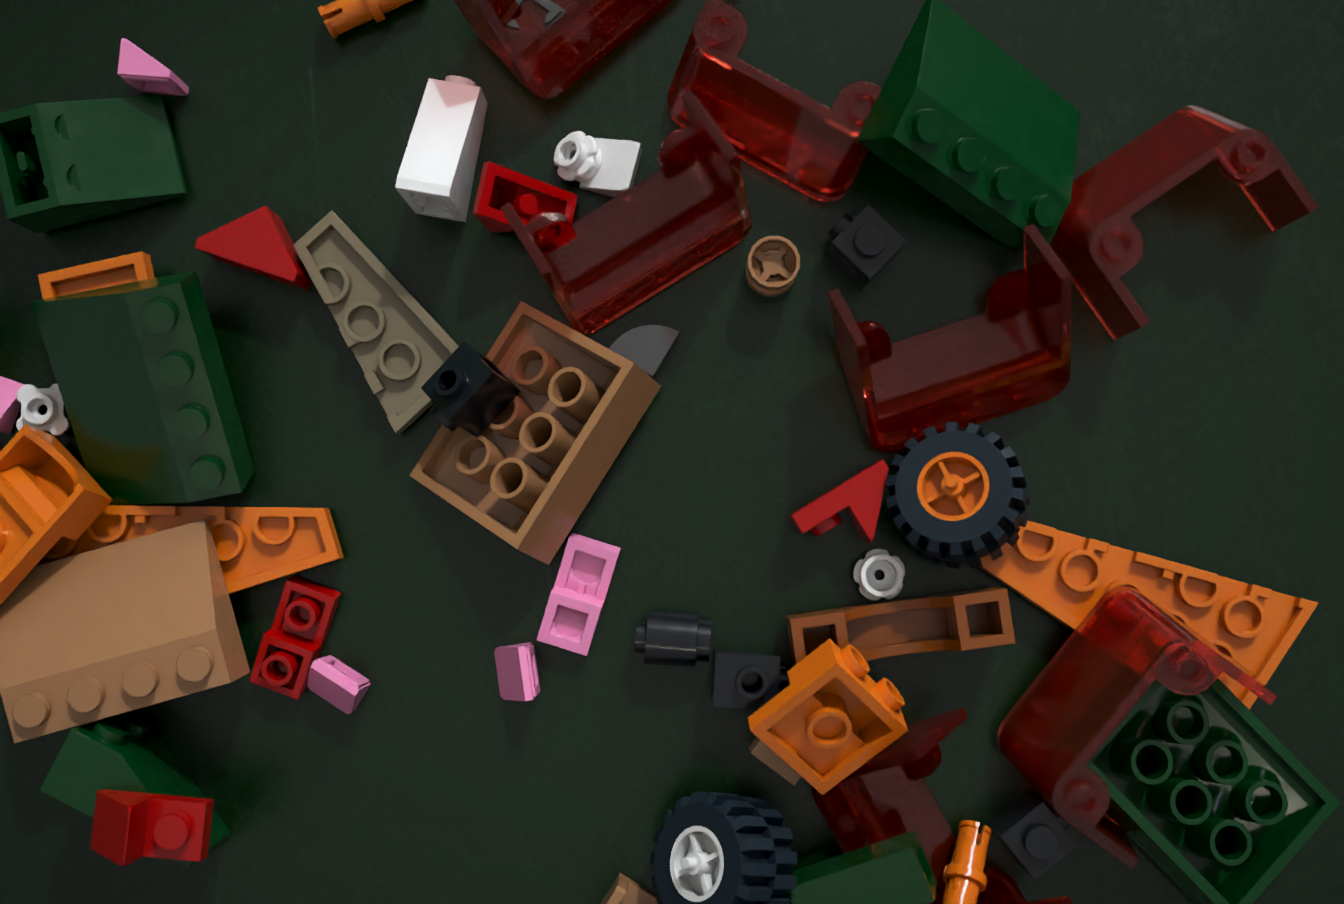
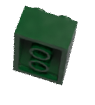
[39,713,231,868]

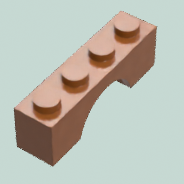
[785,586,1016,667]

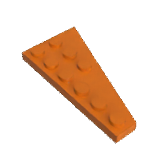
[978,520,1319,710]

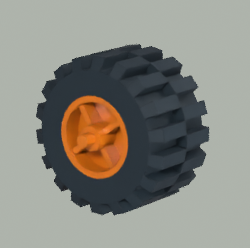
[885,422,1030,568]

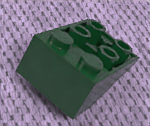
[0,95,188,234]

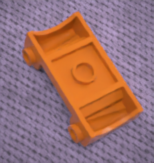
[0,424,112,605]

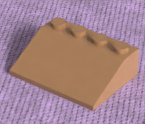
[409,301,661,565]
[0,519,250,744]

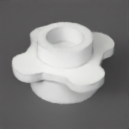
[16,384,70,436]

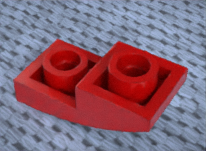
[249,575,342,700]

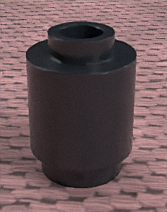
[635,611,711,667]

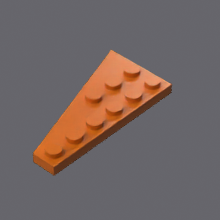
[36,505,344,595]

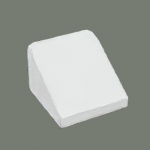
[579,138,642,201]

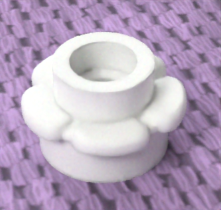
[553,131,602,182]
[853,549,905,601]

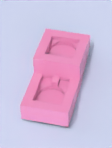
[537,533,621,656]

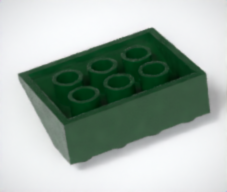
[856,0,1080,248]
[31,270,255,505]
[1053,644,1341,904]

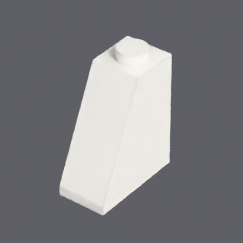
[395,75,488,222]

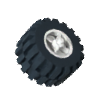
[650,791,798,904]

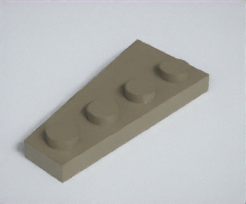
[293,210,459,435]

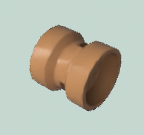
[745,236,800,297]

